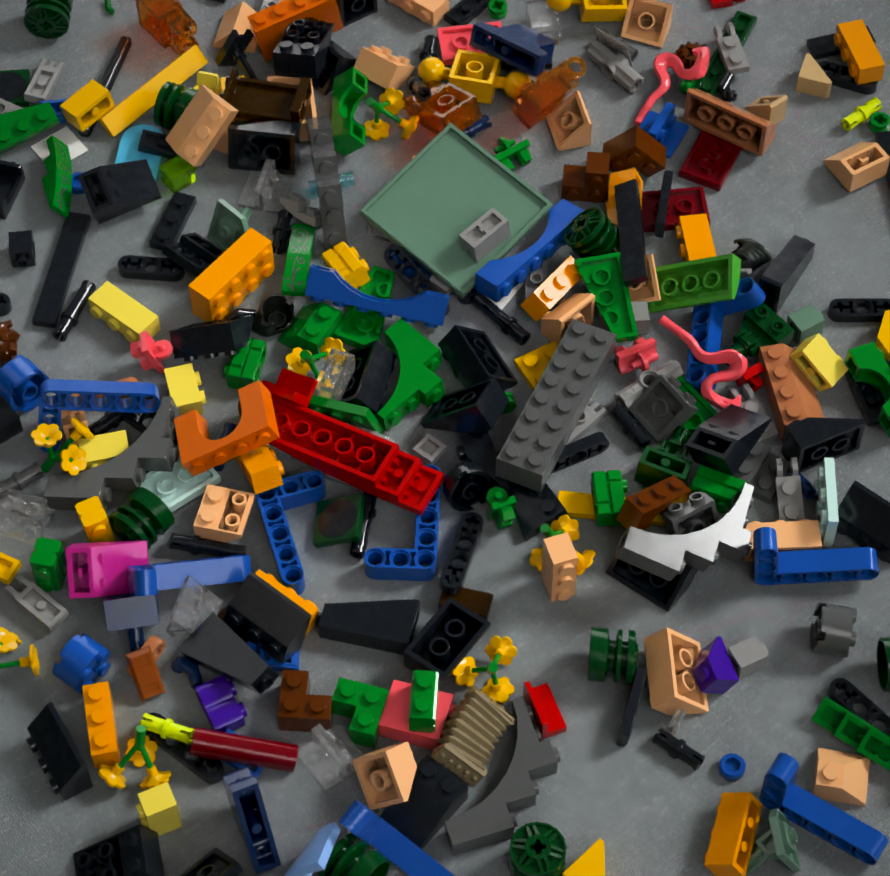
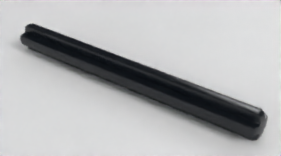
[79,36,132,138]

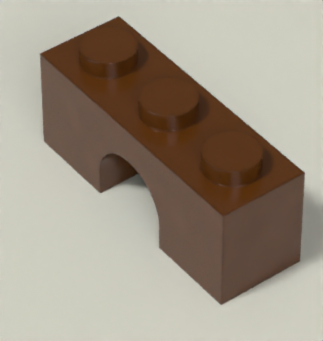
[616,475,692,530]

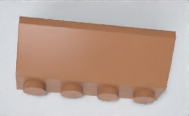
[683,88,777,157]
[757,343,824,441]

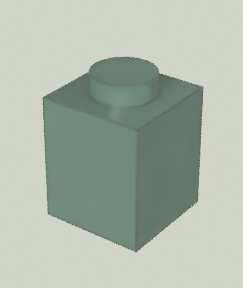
[787,304,825,345]

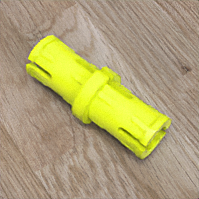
[841,97,882,131]
[140,713,193,745]

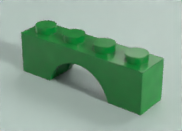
[331,67,368,156]
[844,342,890,438]

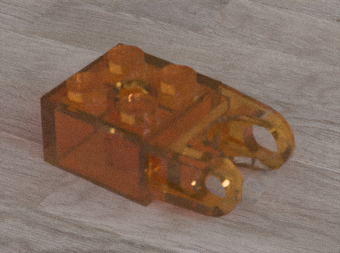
[136,0,200,56]
[512,56,587,130]
[403,80,482,134]

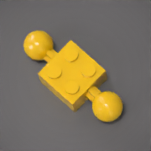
[546,0,630,22]
[418,49,531,104]

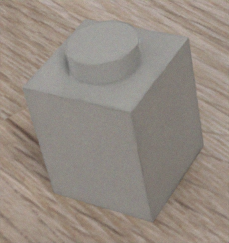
[728,636,769,680]

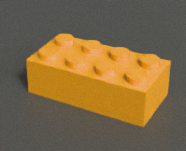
[188,228,275,322]

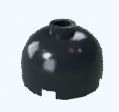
[442,461,493,512]

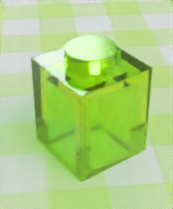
[159,155,196,194]

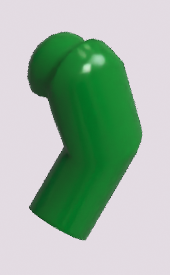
[679,79,699,95]

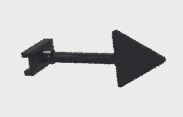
[215,29,264,122]

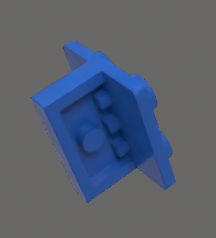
[639,102,689,158]

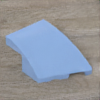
[284,822,341,876]

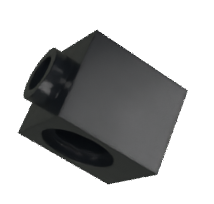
[9,230,36,268]

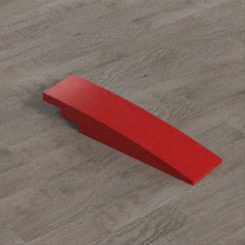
[269,393,444,516]

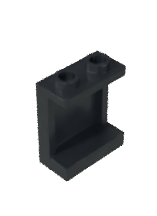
[0,160,25,220]

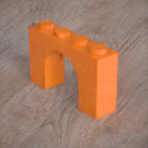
[247,0,344,62]
[174,380,280,476]

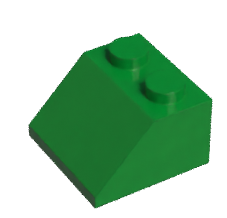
[278,302,342,361]

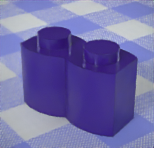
[195,675,248,732]

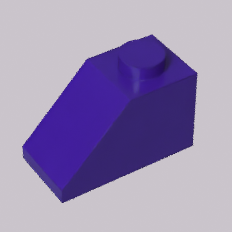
[692,636,739,694]

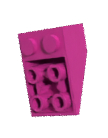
[66,540,149,599]

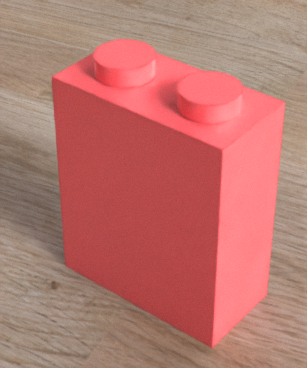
[379,680,457,750]

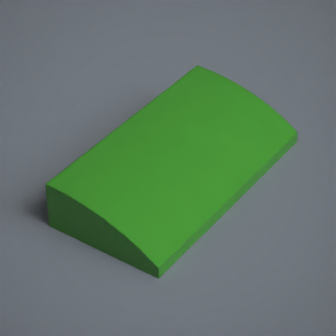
[648,253,741,313]

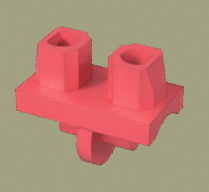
[130,331,173,374]
[614,337,659,375]

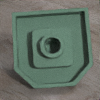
[207,199,253,251]
[747,808,801,874]

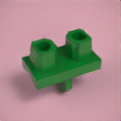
[494,136,532,172]
[486,487,517,530]

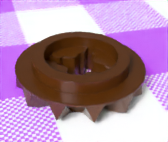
[676,41,710,69]

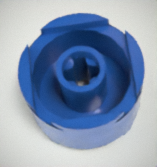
[0,355,49,412]
[52,633,111,693]

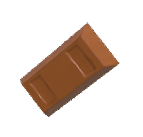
[125,646,166,701]

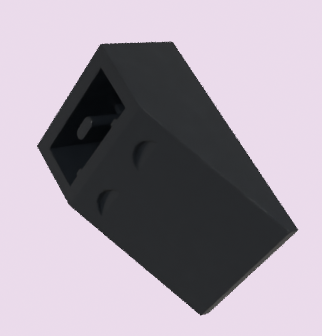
[272,19,334,79]
[78,159,162,224]
[685,404,772,476]
[73,824,164,876]

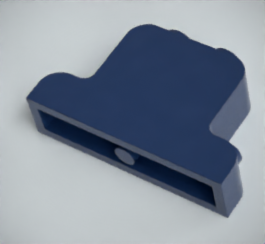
[469,23,556,77]
[222,767,281,874]

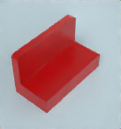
[262,368,318,407]
[523,681,567,739]

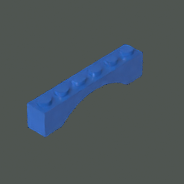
[475,198,584,302]
[305,264,450,328]

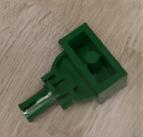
[725,302,794,366]
[634,426,693,487]

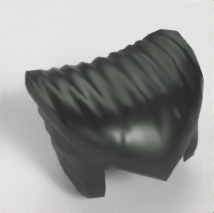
[731,238,772,272]
[252,294,294,337]

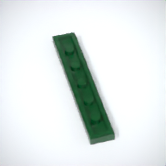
[694,10,757,97]

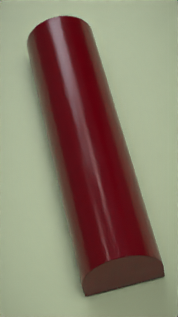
[189,727,298,772]

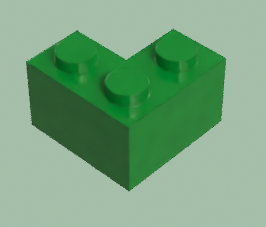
[332,677,389,749]

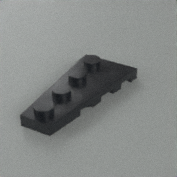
[497,450,567,541]

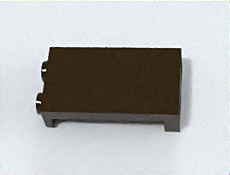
[220,68,312,127]

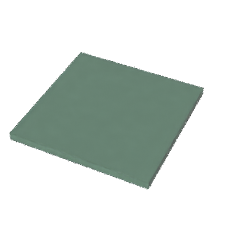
[359,122,553,299]

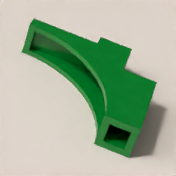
[377,318,445,431]

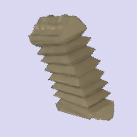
[431,685,516,788]

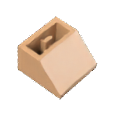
[354,45,416,90]
[823,142,890,193]
[193,484,255,543]

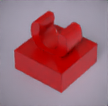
[734,362,765,392]

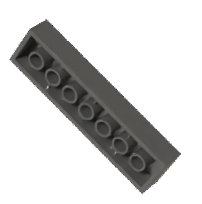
[495,319,617,493]

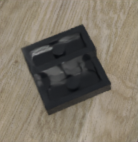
[162,232,224,276]

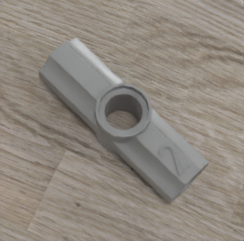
[586,40,644,93]
[615,359,684,412]

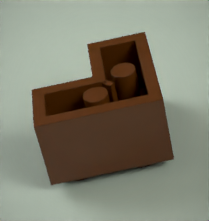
[603,125,666,178]
[561,152,610,203]
[277,670,333,733]

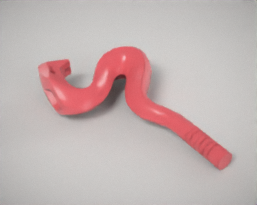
[634,47,710,126]
[658,315,748,410]

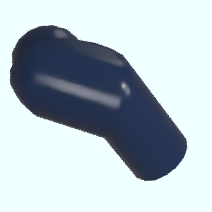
[785,472,816,499]
[171,656,203,689]

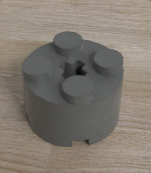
[810,602,857,658]

